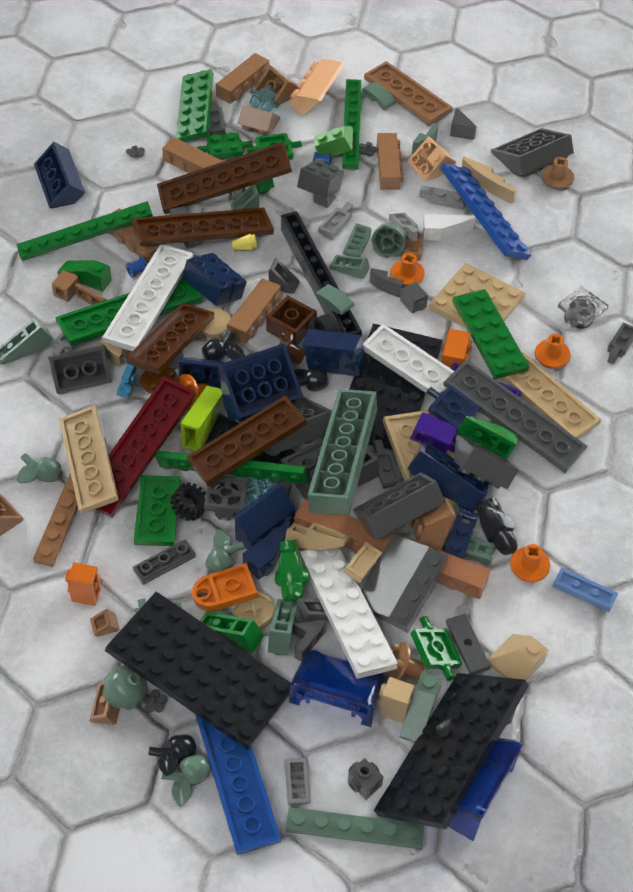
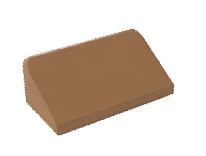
[75,283,107,305]
[89,681,120,725]

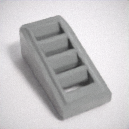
[284,757,311,805]

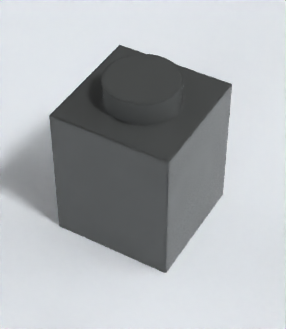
[400,282,428,314]

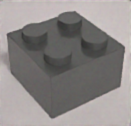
[297,160,344,199]

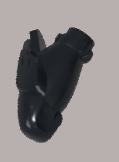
[475,498,518,555]

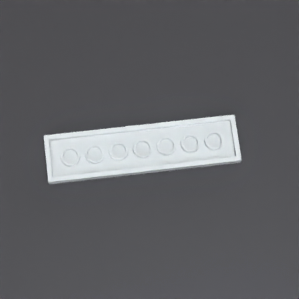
[102,244,193,351]
[363,324,492,422]
[299,547,398,679]

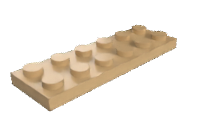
[501,352,601,439]
[59,405,119,514]

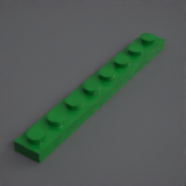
[342,79,361,169]
[16,201,153,261]
[155,451,309,484]

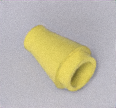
[232,234,258,251]

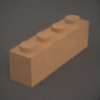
[216,53,269,104]
[376,133,404,190]
[162,137,224,173]
[108,208,165,263]
[227,278,282,344]

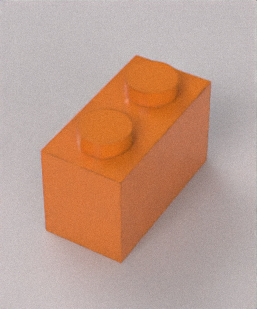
[441,328,473,369]
[65,562,101,606]

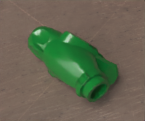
[275,540,309,602]

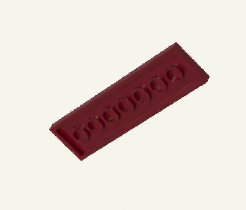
[95,376,197,518]

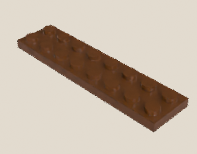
[157,142,292,214]
[132,207,274,246]

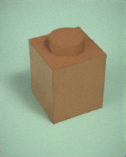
[52,270,79,302]

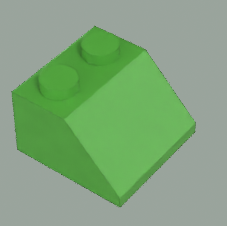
[314,126,353,157]

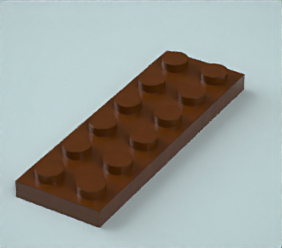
[126,303,214,374]
[187,396,307,486]

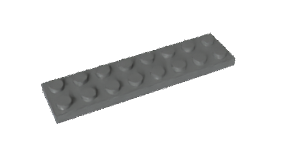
[444,359,588,473]

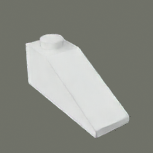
[423,214,475,241]

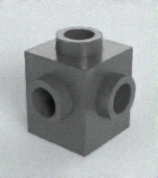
[348,758,384,800]

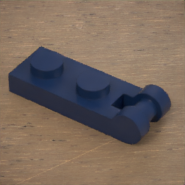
[444,508,479,559]

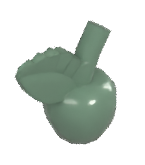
[17,453,62,483]
[205,529,245,573]
[161,755,210,807]

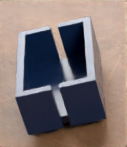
[182,253,247,306]
[302,329,367,377]

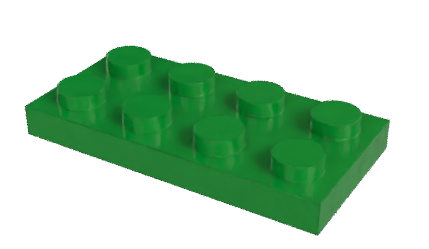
[134,475,181,546]

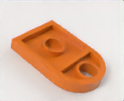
[192,563,258,611]

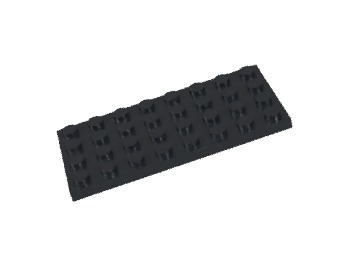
[349,323,443,451]
[105,591,295,750]
[373,673,529,830]

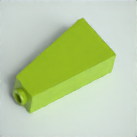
[181,386,224,451]

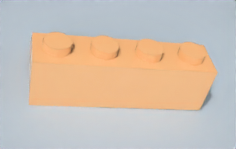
[289,59,344,116]

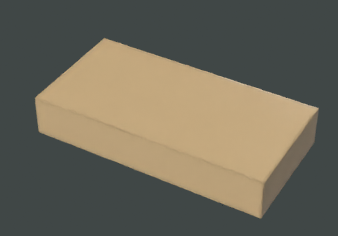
[343,542,382,583]

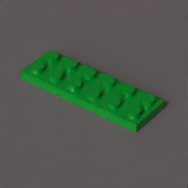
[176,69,214,142]
[452,289,529,379]

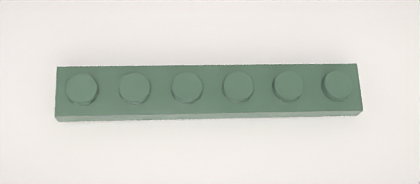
[286,807,424,849]

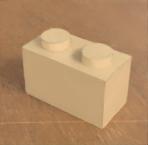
[378,677,415,723]

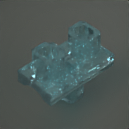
[249,85,280,112]
[246,477,276,504]

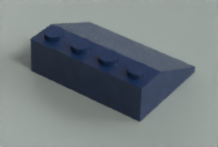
[218,343,303,422]

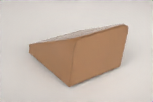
[90,609,120,637]

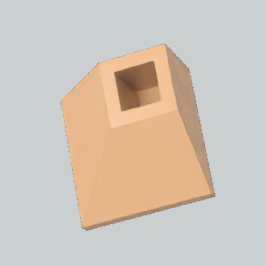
[408,136,456,182]

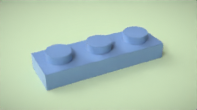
[552,567,618,612]

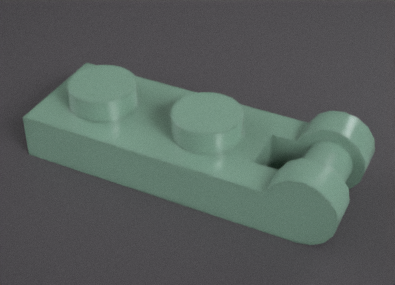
[441,531,496,566]

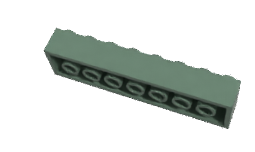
[308,389,377,516]

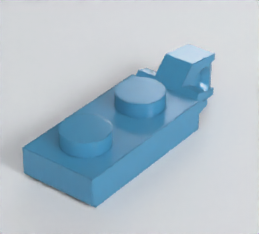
[117,364,137,399]

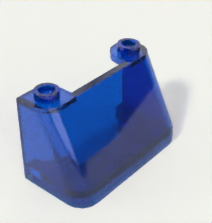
[289,650,386,727]

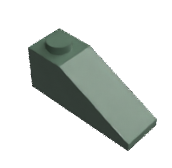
[0,317,54,364]
[267,599,298,655]
[399,671,442,743]

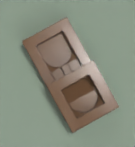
[404,233,423,261]

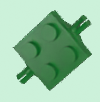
[197,132,253,159]
[246,133,302,160]
[410,616,462,681]

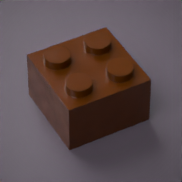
[266,295,317,345]

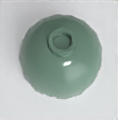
[371,223,406,258]
[103,665,148,710]

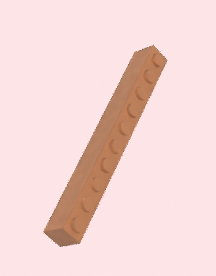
[294,499,491,599]

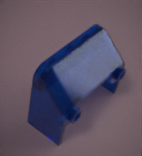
[448,738,523,841]

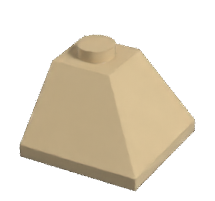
[488,634,548,680]

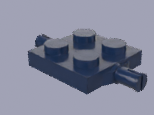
[426,385,481,433]

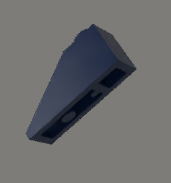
[243,520,291,580]

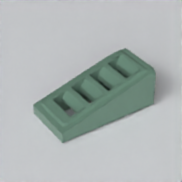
[343,223,371,257]
[330,255,370,279]

